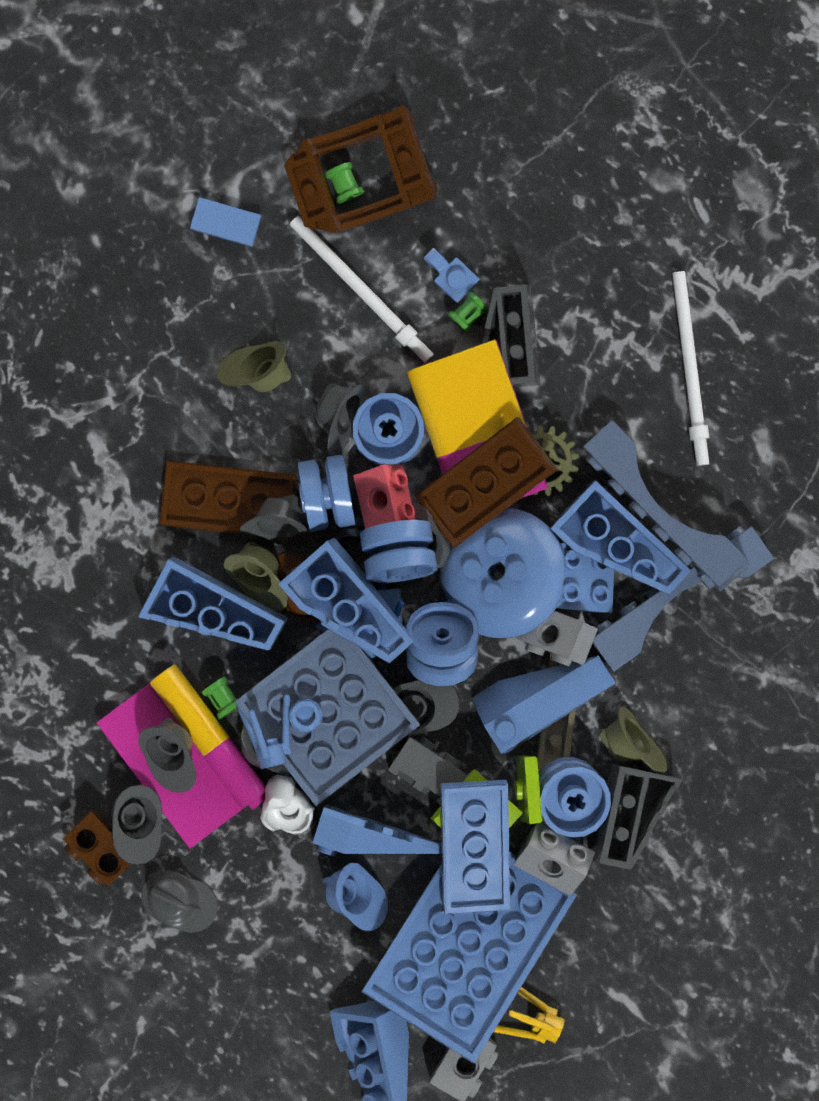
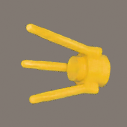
[494,987,565,1043]

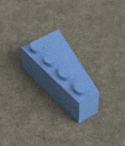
[138,557,288,650]

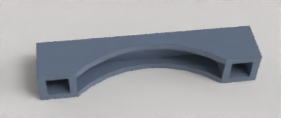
[583,420,749,592]
[592,526,774,672]

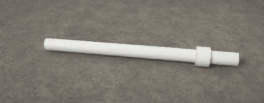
[289,216,434,363]
[672,271,709,466]

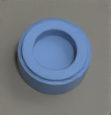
[289,699,323,732]

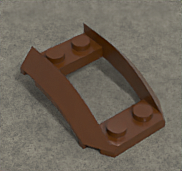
[284,105,437,233]

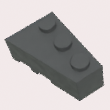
[482,284,541,388]
[388,734,489,805]
[593,763,683,870]

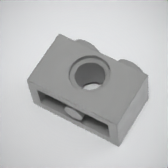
[516,611,598,666]
[513,823,595,896]
[430,1038,499,1101]

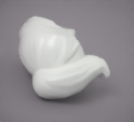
[260,774,315,834]

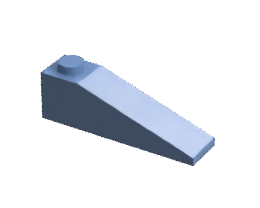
[550,481,691,594]
[279,538,414,663]
[472,656,616,754]
[313,804,442,857]
[329,1001,409,1101]

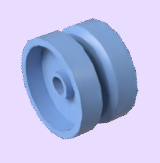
[353,393,424,466]
[298,454,356,532]
[360,520,437,583]
[406,602,479,686]
[538,757,611,837]

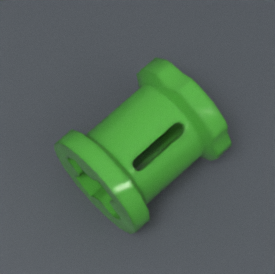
[325,162,364,204]
[448,291,489,335]
[202,676,237,720]

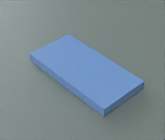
[440,780,510,914]

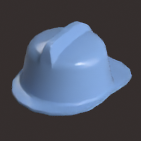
[322,863,388,931]

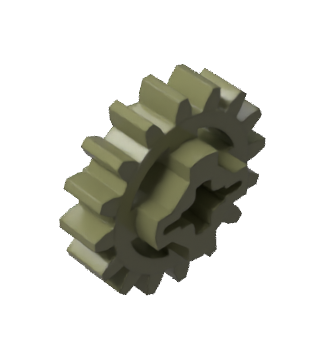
[530,425,579,497]

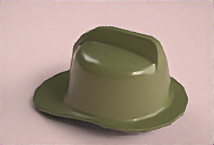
[217,341,291,393]
[223,541,288,611]
[600,706,667,773]

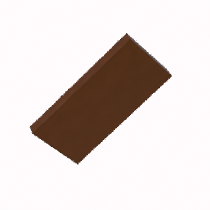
[415,417,558,548]
[159,461,296,534]

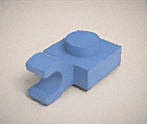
[424,248,480,304]

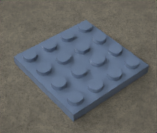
[235,629,420,806]

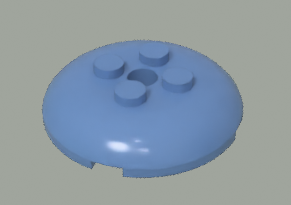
[440,508,566,638]

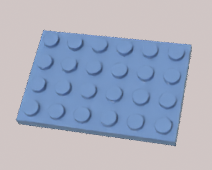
[361,851,577,1063]

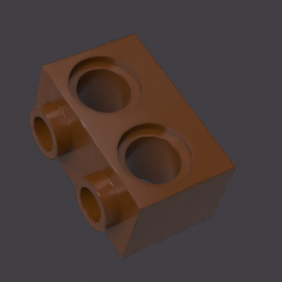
[63,810,131,886]

